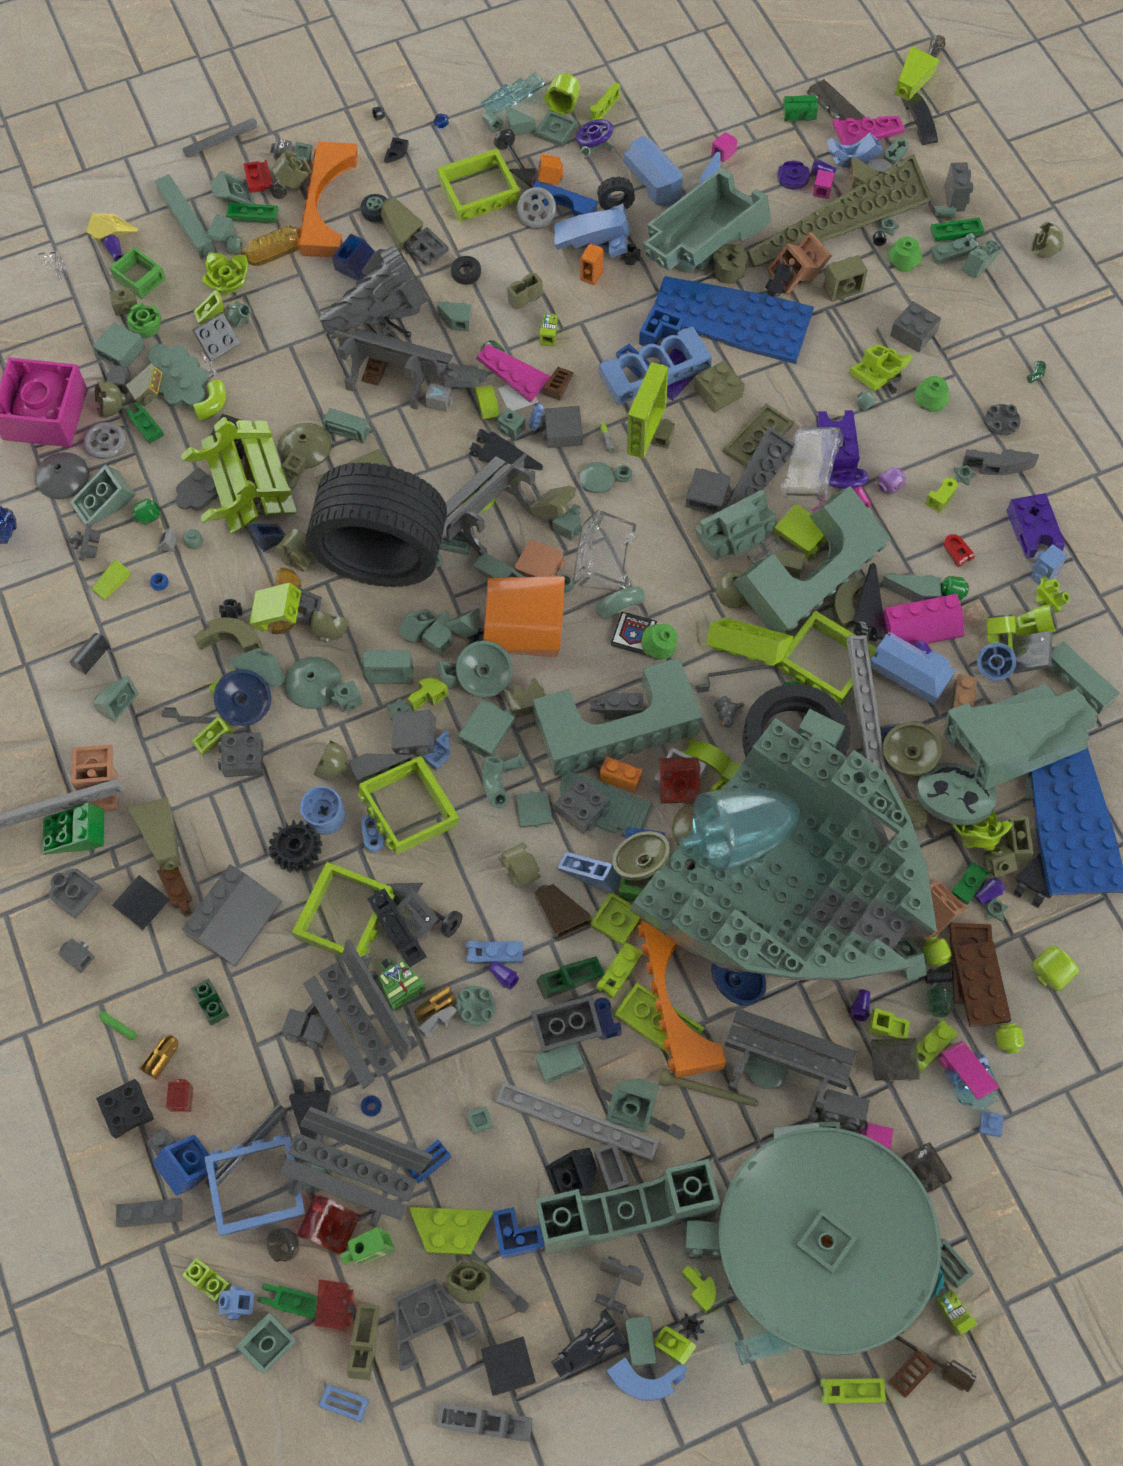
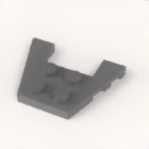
[394,1279,480,1371]

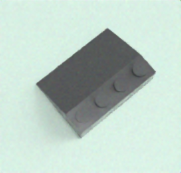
[182,864,282,967]

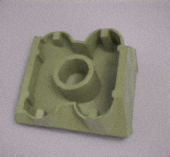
[530,485,576,520]

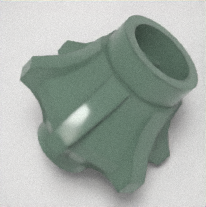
[226,301,251,328]

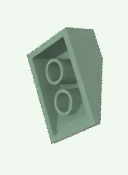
[70,464,135,525]

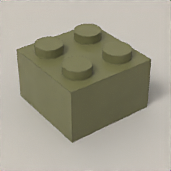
[823,255,868,302]
[694,360,745,413]

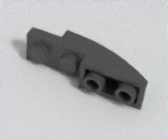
[962,449,1039,475]

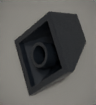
[545,1148,597,1196]

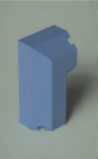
[624,136,684,207]
[870,632,956,705]

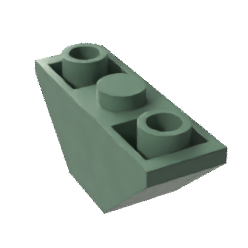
[228,648,285,687]

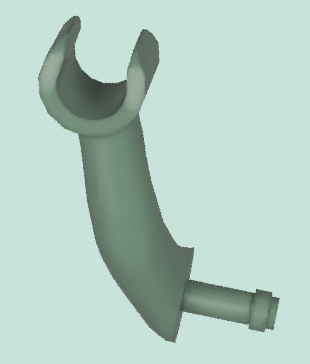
[578,141,613,159]

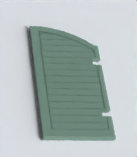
[560,772,652,837]

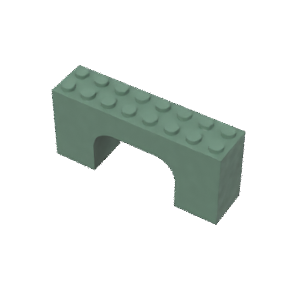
[732,486,891,633]
[533,658,702,776]
[535,1159,720,1256]

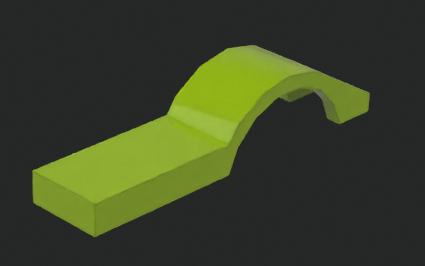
[682,738,741,781]

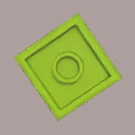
[590,893,641,946]

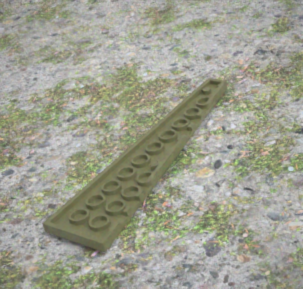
[747,154,932,268]

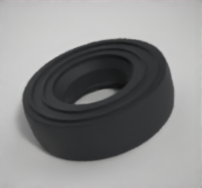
[451,256,481,285]

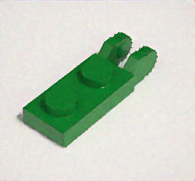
[124,402,164,444]
[257,1283,322,1320]

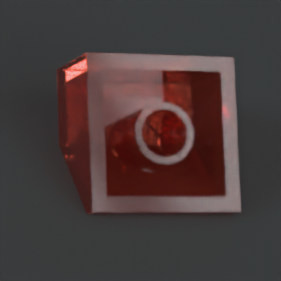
[659,757,700,804]
[297,1195,360,1256]
[314,1280,354,1332]

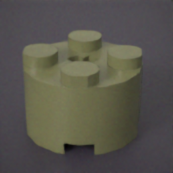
[271,150,311,191]
[712,244,747,284]
[275,528,314,572]
[498,842,541,888]

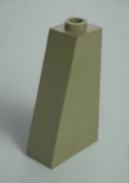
[129,797,181,870]

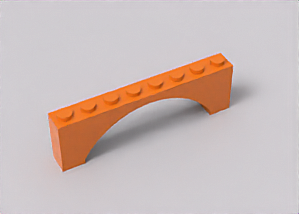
[297,141,358,258]
[638,919,726,1078]

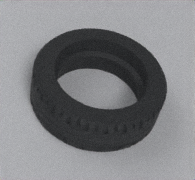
[742,684,851,757]

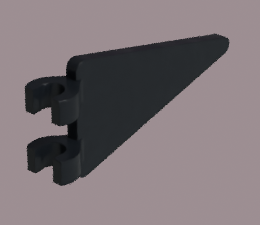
[469,429,543,470]
[853,563,886,642]
[1013,853,1052,908]
[289,1076,331,1143]

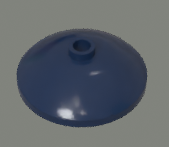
[213,669,271,726]
[711,962,766,1006]

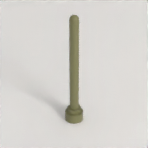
[659,1069,758,1107]

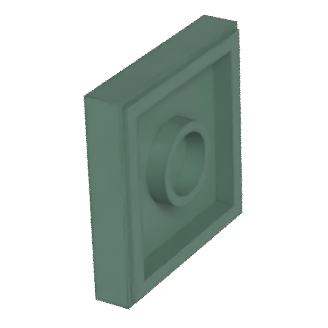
[534,110,578,147]

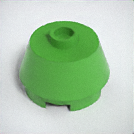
[888,237,922,272]
[127,303,161,338]
[915,376,950,412]
[641,624,678,660]

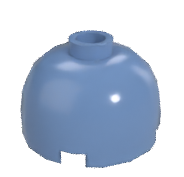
[977,642,1016,681]

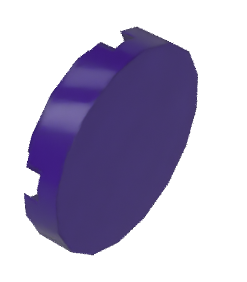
[777,160,810,190]

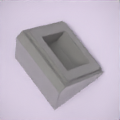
[157,528,177,552]

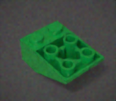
[42,803,104,855]

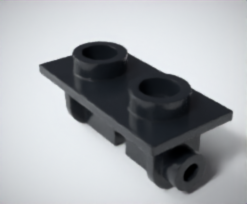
[765,261,794,298]

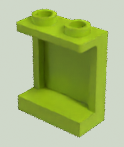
[772,503,828,560]
[249,583,301,632]

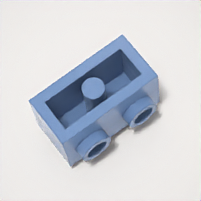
[1030,544,1067,584]

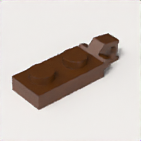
[157,867,192,916]

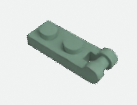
[930,233,980,264]

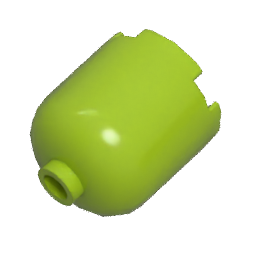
[544,73,581,115]

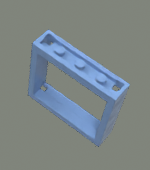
[205,1134,306,1236]

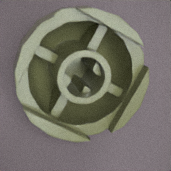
[1031,222,1064,258]
[94,381,125,417]
[716,570,748,608]
[311,611,349,643]
[313,740,349,780]
[447,1259,490,1304]

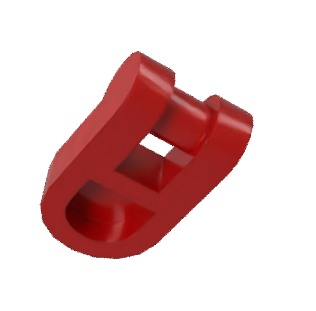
[944,534,975,567]

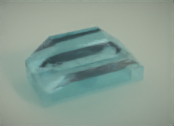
[951,1065,998,1111]

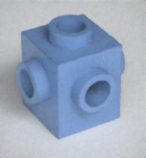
[218,1286,254,1320]

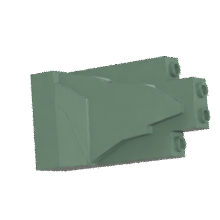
[643,168,771,271]
[944,683,1098,790]

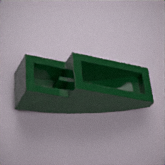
[536,956,604,999]

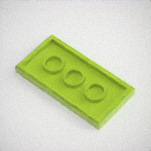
[614,982,705,1055]

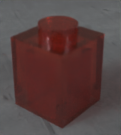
[166,1079,193,1112]

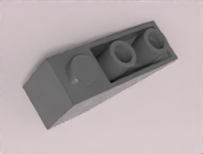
[348,753,411,786]

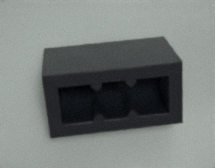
[69,633,109,675]

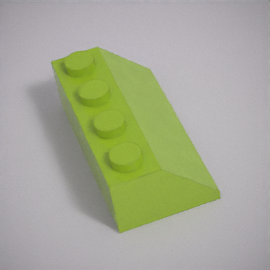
[706,617,793,665]

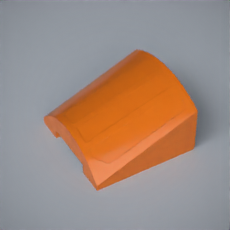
[483,577,565,657]

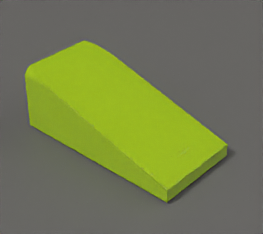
[92,559,131,600]
[191,716,235,755]

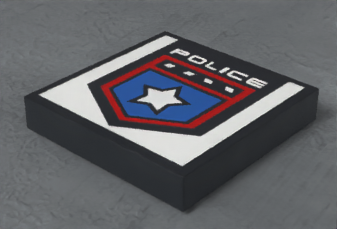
[611,611,657,655]

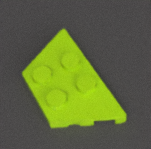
[410,1207,493,1255]

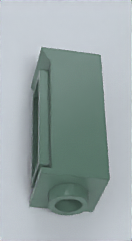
[322,408,371,444]

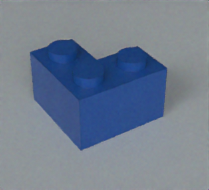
[639,306,685,346]
[493,1207,544,1259]

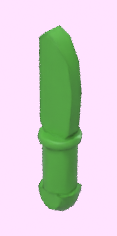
[99,1011,137,1040]

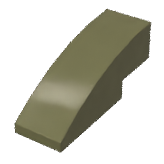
[347,1303,380,1380]

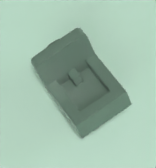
[294,142,313,165]

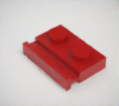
[243,160,273,193]

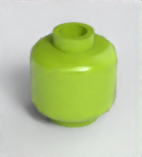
[921,936,952,968]
[995,1023,1025,1054]

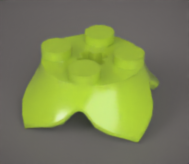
[202,252,248,296]
[952,811,1013,850]

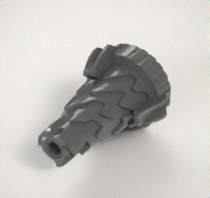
[319,244,429,339]

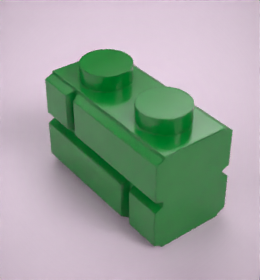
[783,95,818,122]

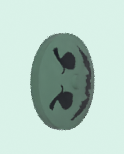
[916,763,996,825]

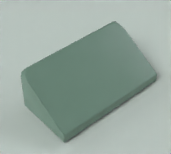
[625,1316,657,1366]

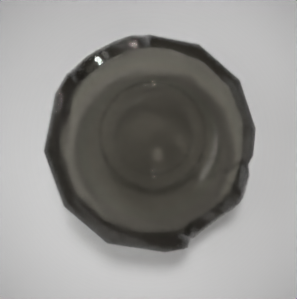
[267,1228,299,1262]

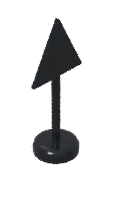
[493,129,536,188]
[387,883,463,938]

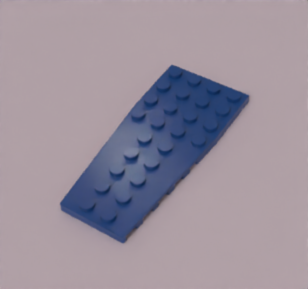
[654,276,814,364]
[1031,746,1123,896]

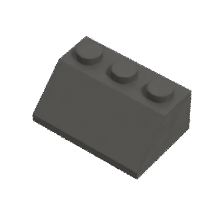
[531,996,603,1052]

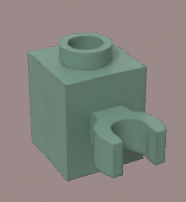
[553,504,582,541]

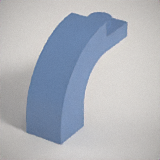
[827,133,884,168]
[606,1358,688,1401]

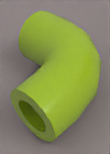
[193,380,226,421]

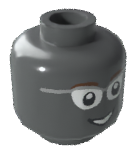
[270,138,295,160]

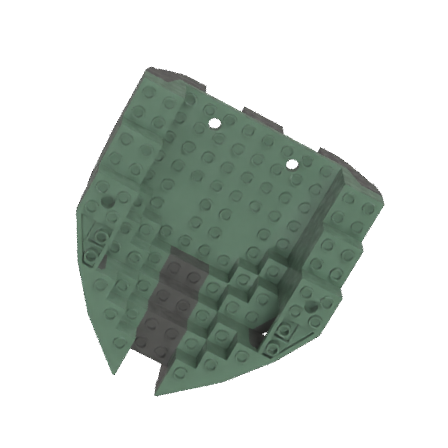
[629,717,937,981]

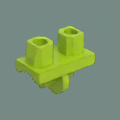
[1036,576,1070,613]

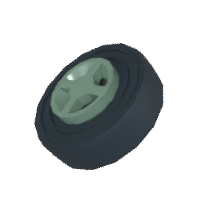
[360,194,387,222]

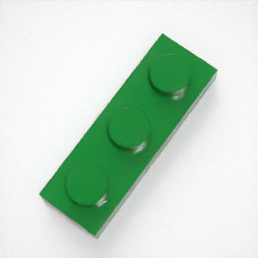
[226,203,279,223]
[930,217,984,242]

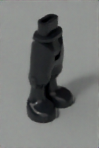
[551,1308,629,1378]

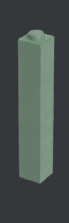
[154,174,215,259]

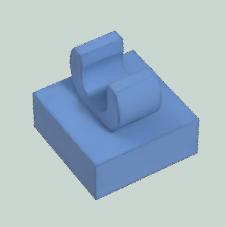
[979,1111,1004,1137]

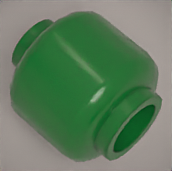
[132,498,161,525]
[940,576,969,601]

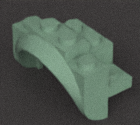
[695,490,777,560]

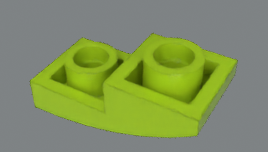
[474,385,500,421]
[182,1257,232,1304]

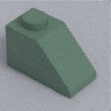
[398,609,437,643]
[893,936,927,981]

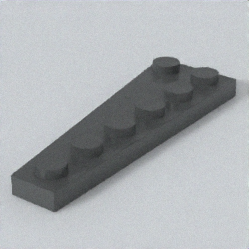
[723,427,798,509]

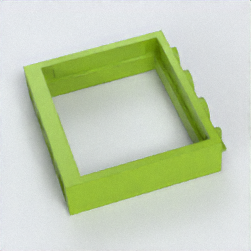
[437,148,520,222]
[627,362,668,459]
[776,611,877,706]
[357,756,459,855]
[292,862,395,957]

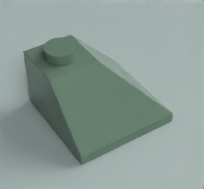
[210,171,255,204]
[93,676,139,722]
[606,1079,660,1133]

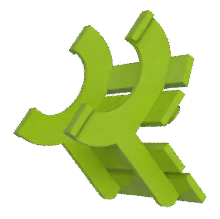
[181,417,297,533]

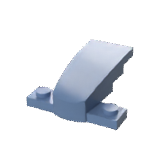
[555,204,630,258]

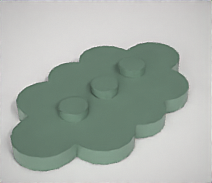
[147,344,209,408]

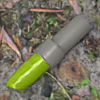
[600,422,614,452]

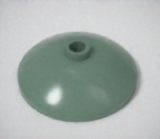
[456,641,513,698]
[284,657,341,709]

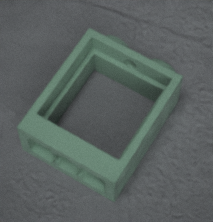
[361,650,414,684]

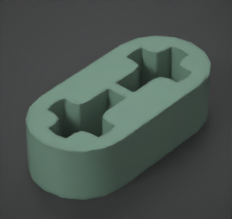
[884,138,909,165]

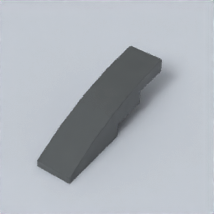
[437,1403,533,1442]

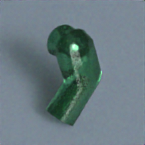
[1027,360,1047,383]

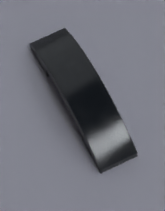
[901,93,938,145]
[367,888,427,968]

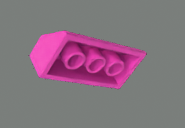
[883,594,964,646]

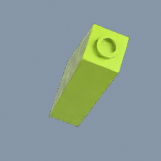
[895,46,939,101]

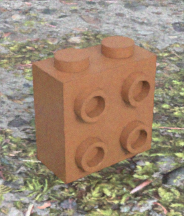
[514,539,565,577]

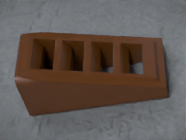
[362,357,388,386]
[544,367,574,401]
[888,1348,935,1398]

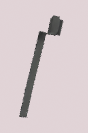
[876,327,902,394]
[695,664,776,693]
[161,707,230,724]
[599,1089,686,1140]
[467,1251,529,1313]

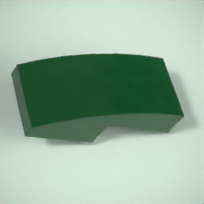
[191,979,229,1026]

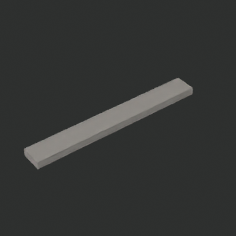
[846,635,887,774]
[0,779,125,829]
[495,1082,660,1163]

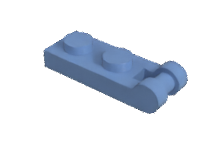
[466,941,523,964]

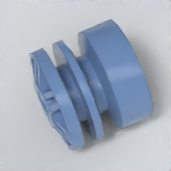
[300,786,346,835]

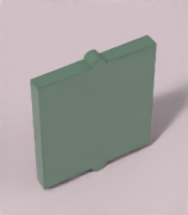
[516,790,553,828]

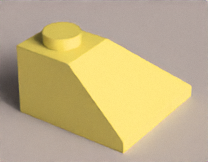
[86,213,138,241]

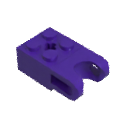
[816,410,860,471]
[1006,493,1065,559]

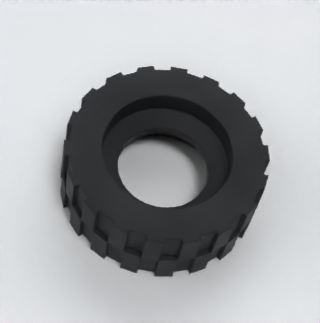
[597,176,635,211]

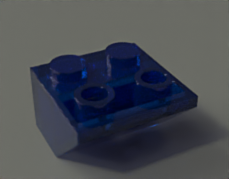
[332,233,375,281]

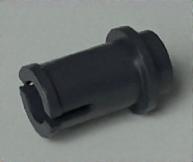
[924,969,952,985]

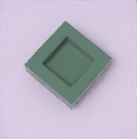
[466,1106,494,1135]

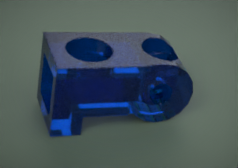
[594,997,622,1040]

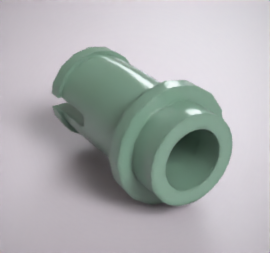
[935,205,957,219]
[503,754,527,773]

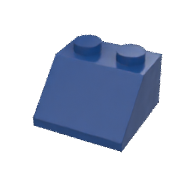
[152,1134,218,1196]

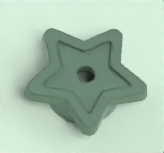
[877,218,899,236]
[953,465,976,485]
[387,698,412,720]
[982,898,1008,921]

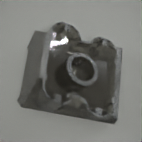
[870,1038,920,1083]
[900,1142,952,1194]

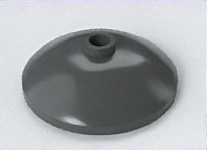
[35,452,89,499]

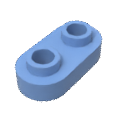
[361,815,384,853]

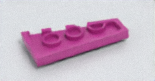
[832,116,905,145]
[476,344,551,403]

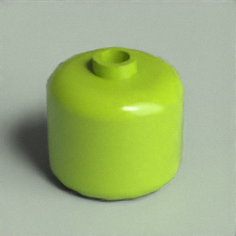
[1032,945,1079,991]

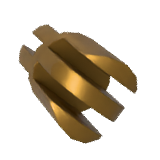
[414,985,456,1022]
[139,1035,179,1080]

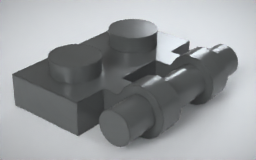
[405,227,449,266]
[295,586,322,625]

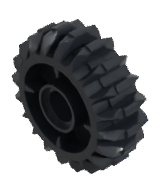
[269,820,323,873]

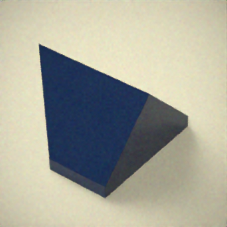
[245,524,285,552]

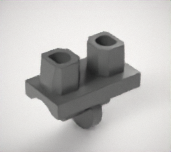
[69,523,101,561]

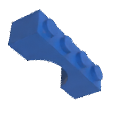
[531,179,597,217]

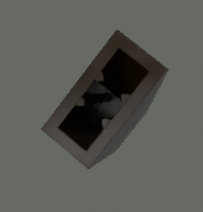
[535,884,592,940]

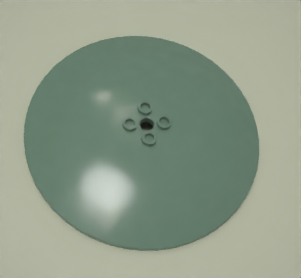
[718,1127,941,1355]

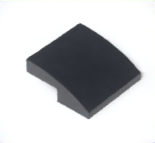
[112,875,170,931]

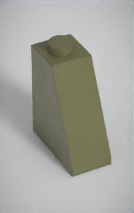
[381,196,424,251]

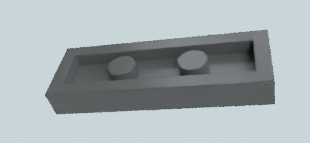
[116,1198,183,1228]

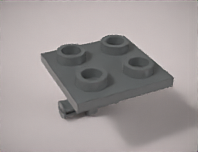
[594,1256,644,1314]

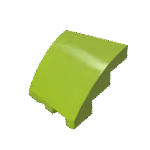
[849,344,913,391]

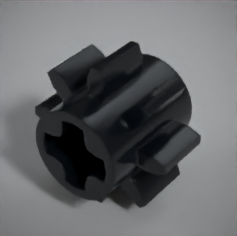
[620,244,641,265]
[219,599,243,619]
[678,1313,705,1341]

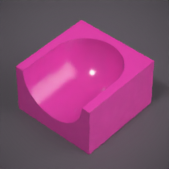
[0,357,88,447]

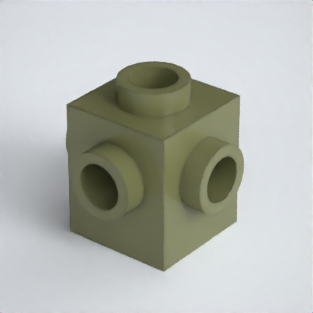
[109,288,138,316]
[983,845,1017,878]

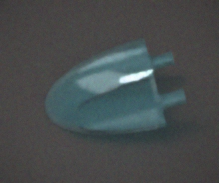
[679,787,800,871]

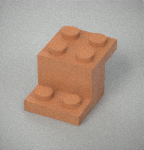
[767,232,832,293]
[71,744,119,811]
[919,880,967,940]

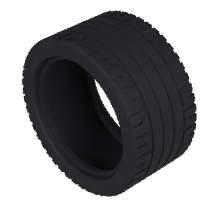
[305,462,447,587]

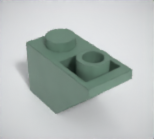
[437,301,472,332]
[422,610,452,657]

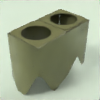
[503,677,545,718]

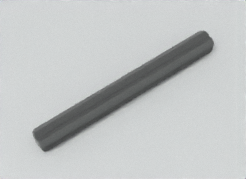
[183,118,258,157]
[205,1104,287,1188]

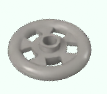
[517,187,556,229]
[84,422,126,459]

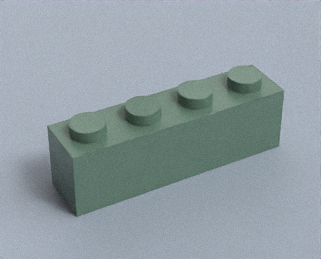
[1047,641,1120,714]

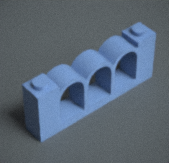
[599,326,712,406]

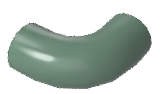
[596,587,645,619]
[482,756,509,808]

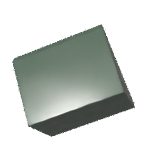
[236,1312,296,1374]

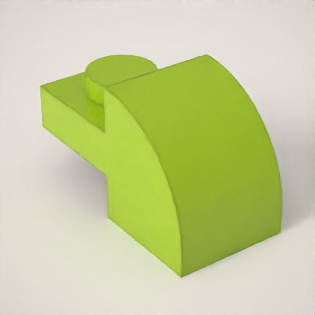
[408,678,449,711]
[869,1008,910,1042]
[681,1265,716,1313]

